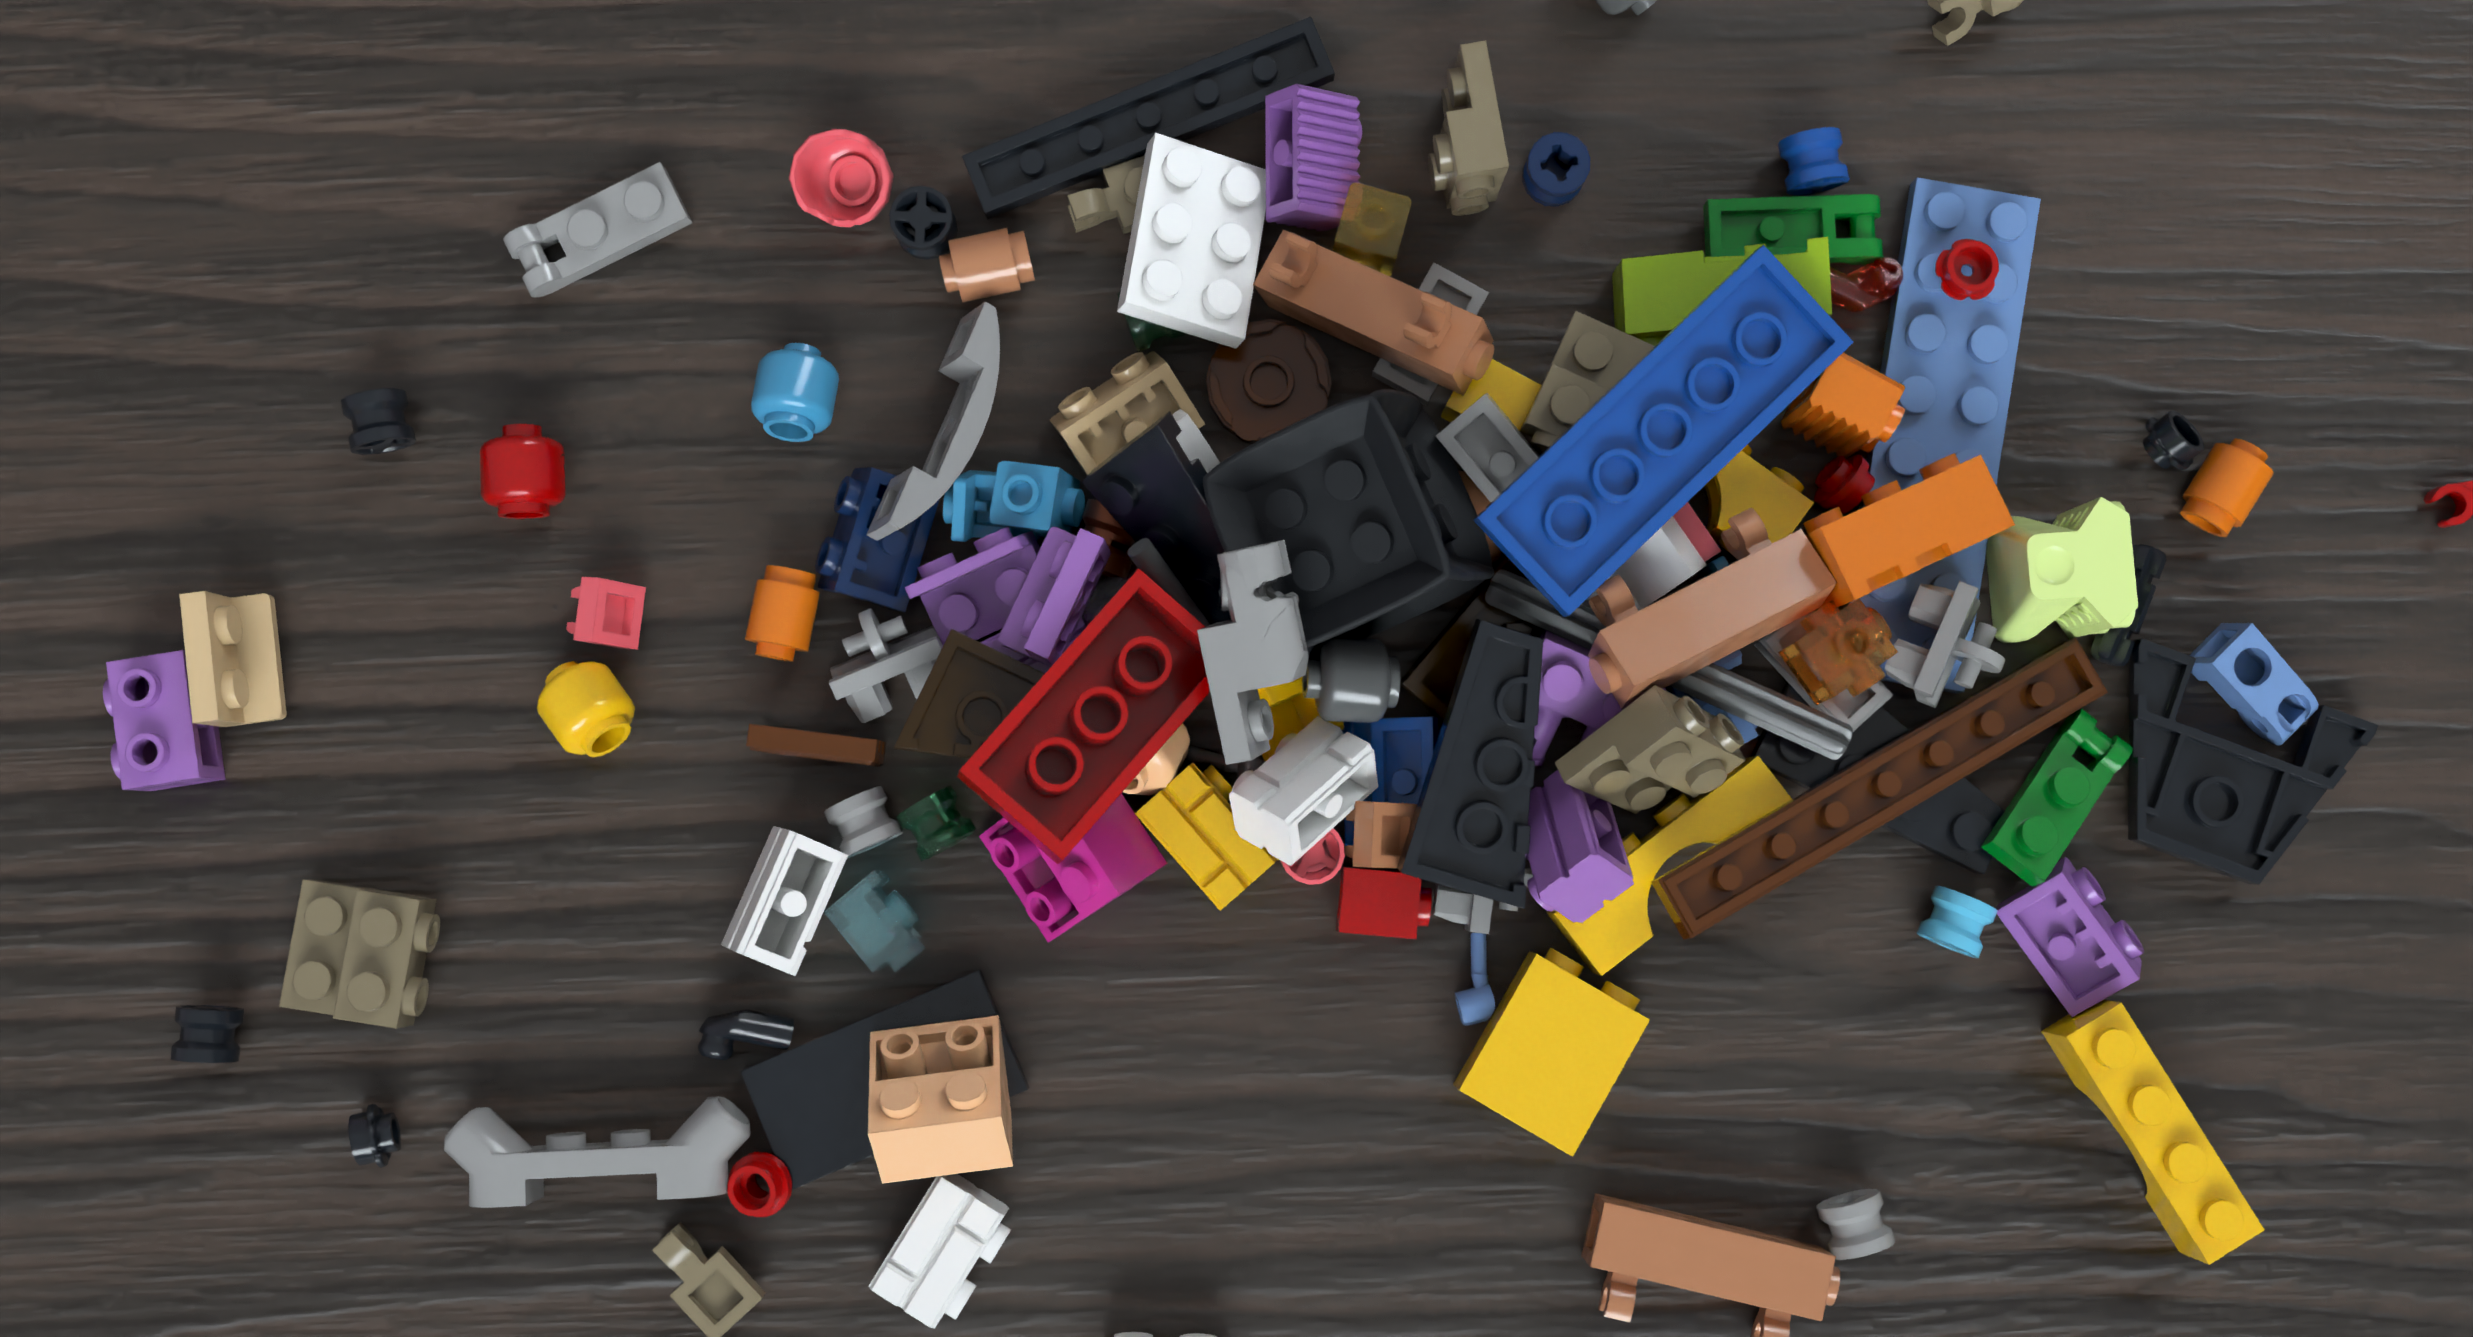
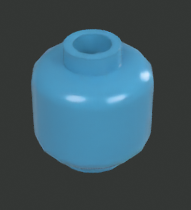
[751,343,839,442]

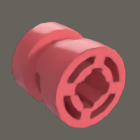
[1280,828,1345,885]

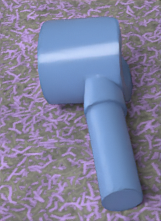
[1454,933,1495,1026]

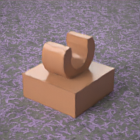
[1344,801,1417,868]

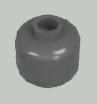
[1302,637,1400,723]

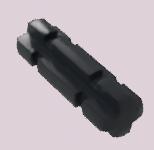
[2090,544,2167,666]

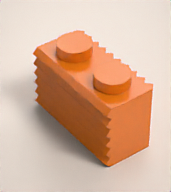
[1781,353,1905,458]

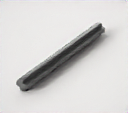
[1485,569,1853,760]

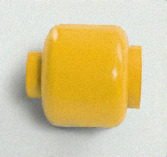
[537,661,635,757]

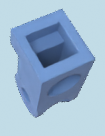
[2189,623,2319,745]

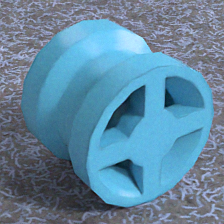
[1916,886,1998,958]

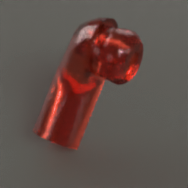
[1830,257,1904,313]

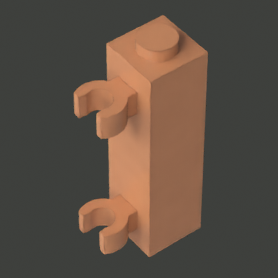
[1253,230,1494,396]
[1588,507,1837,709]
[1581,1193,1840,1337]

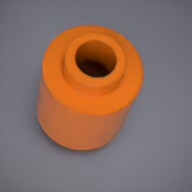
[2180,438,2274,537]
[745,565,820,662]

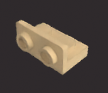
[1050,351,1205,476]
[179,591,287,727]

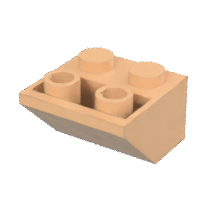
[868,1015,1013,1184]

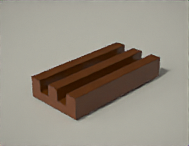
[746,724,886,767]

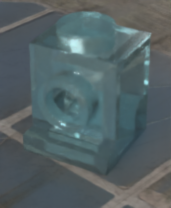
[824,870,925,973]

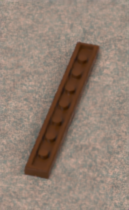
[1651,637,2108,940]

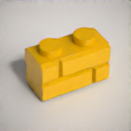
[1135,763,1279,911]

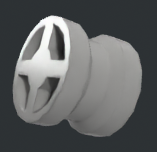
[824,786,903,858]
[1816,1189,1895,1260]

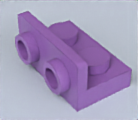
[905,527,1040,645]
[998,527,1111,667]
[1996,857,2144,1017]

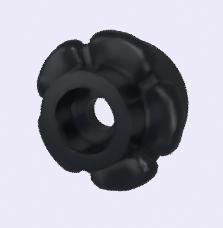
[2143,410,2204,470]
[348,1104,401,1168]

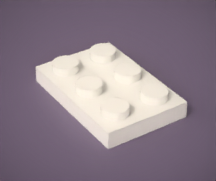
[1117,133,1266,349]

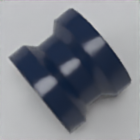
[1522,132,1590,207]

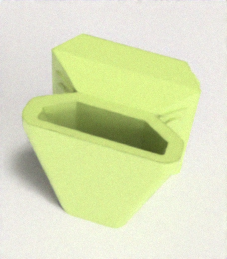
[1986,497,2138,643]

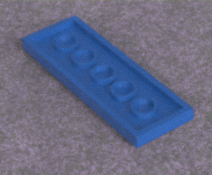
[1473,245,1853,617]

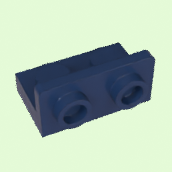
[815,467,940,612]

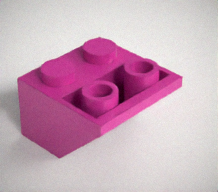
[979,793,1168,943]

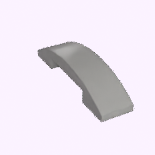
[866,302,1000,541]

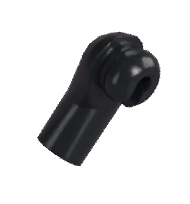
[698,1009,794,1060]

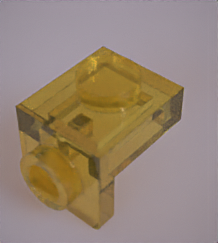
[1333,182,1412,276]

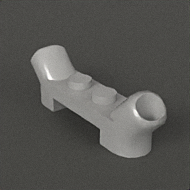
[444,1096,751,1208]

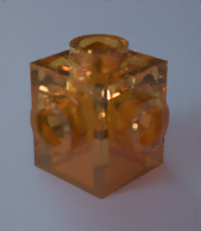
[1778,598,1898,705]

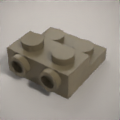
[1428,40,1509,216]
[1520,311,1655,452]
[1555,685,1746,814]
[279,879,440,1029]

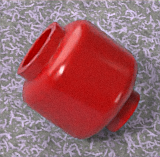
[480,424,566,519]

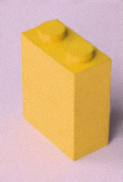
[1453,948,1650,1157]

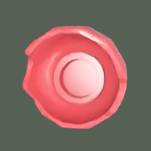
[789,129,894,228]

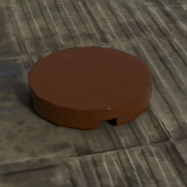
[1206,319,1332,444]

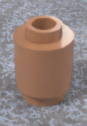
[939,228,1035,303]

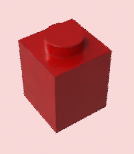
[1336,867,1432,939]

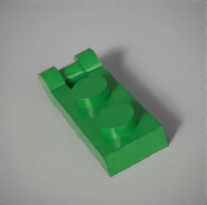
[1703,194,1883,265]
[1981,708,2133,887]

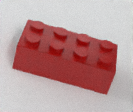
[957,568,1210,864]

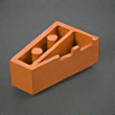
[1803,453,2015,613]

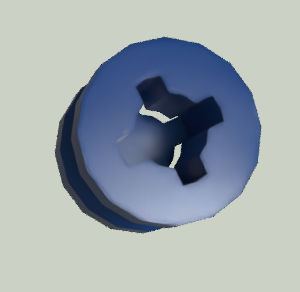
[1778,127,1850,196]

